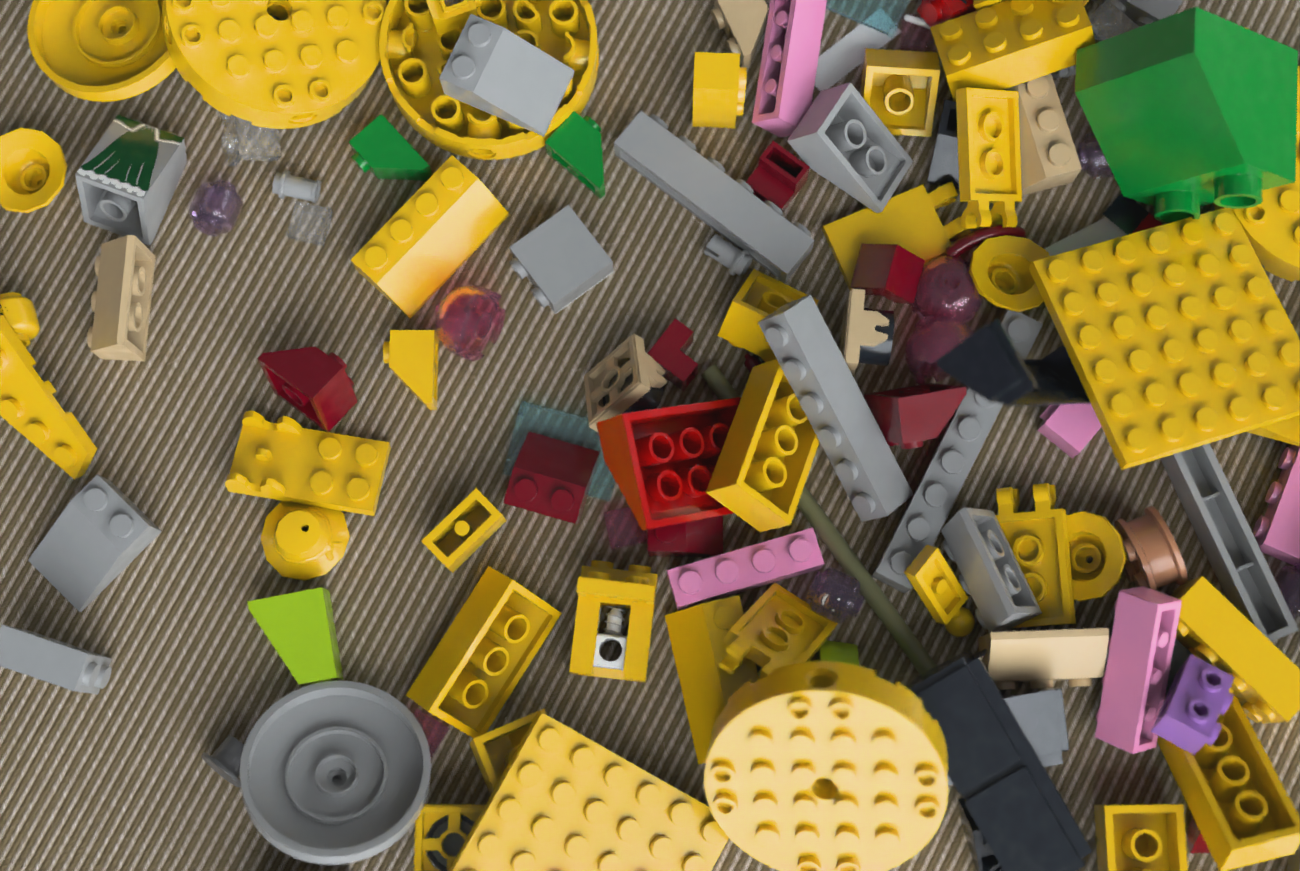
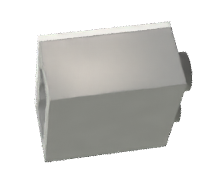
[509,204,614,314]

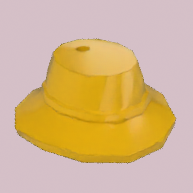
[0,127,67,213]
[969,235,1050,312]
[261,501,350,581]
[1066,511,1126,601]

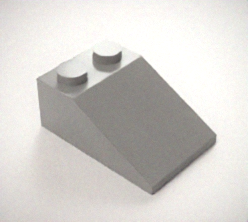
[439,14,575,136]
[787,82,913,213]
[28,474,162,612]

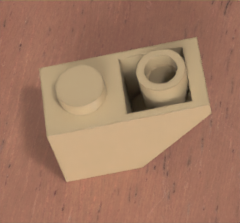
[711,0,769,68]

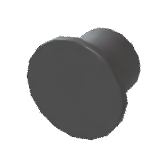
[201,735,244,787]

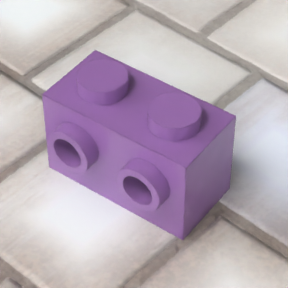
[1151,654,1234,755]

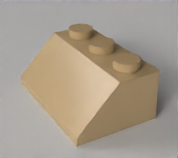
[1004,73,1082,196]
[87,235,156,361]
[978,628,1109,690]

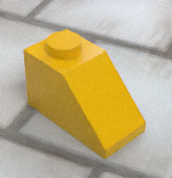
[383,330,439,410]

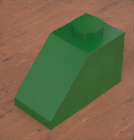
[545,111,605,199]
[349,114,433,181]

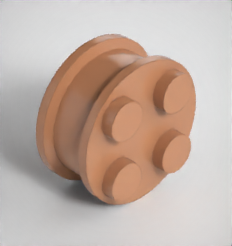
[1114,506,1188,591]

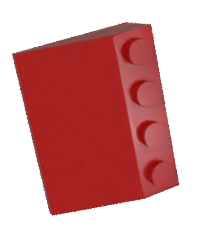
[596,397,741,530]

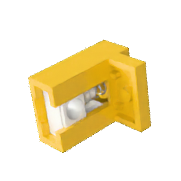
[569,560,658,683]

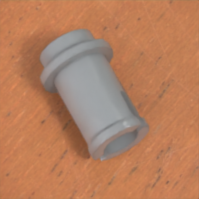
[272,170,321,203]
[704,234,753,277]

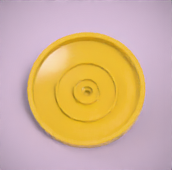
[27,0,176,102]

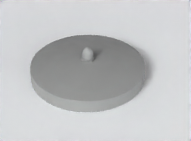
[240,681,431,865]

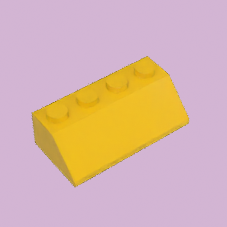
[351,155,509,319]
[406,566,562,738]
[665,595,759,765]

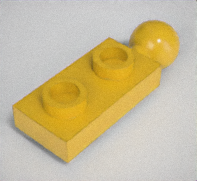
[904,544,975,637]

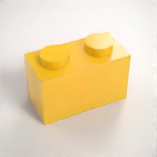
[421,488,507,573]

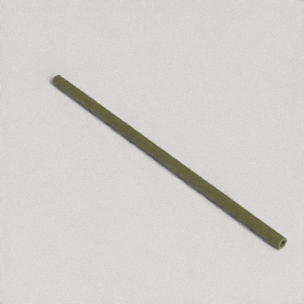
[701,364,937,674]

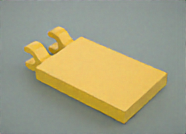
[956,87,1022,229]
[822,182,971,291]
[995,483,1076,628]
[718,582,838,681]

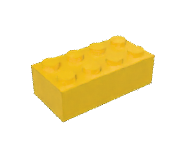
[930,0,1095,102]
[706,359,819,532]
[1170,576,1300,724]
[1157,695,1300,871]
[1094,804,1188,871]

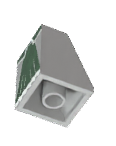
[75,115,187,246]

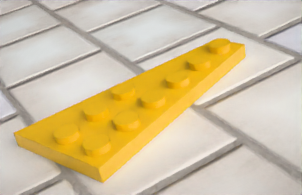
[0,315,97,480]

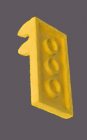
[225,410,391,516]

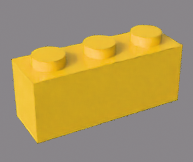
[692,52,747,128]

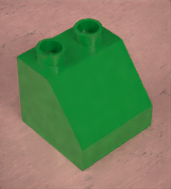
[1075,6,1298,223]

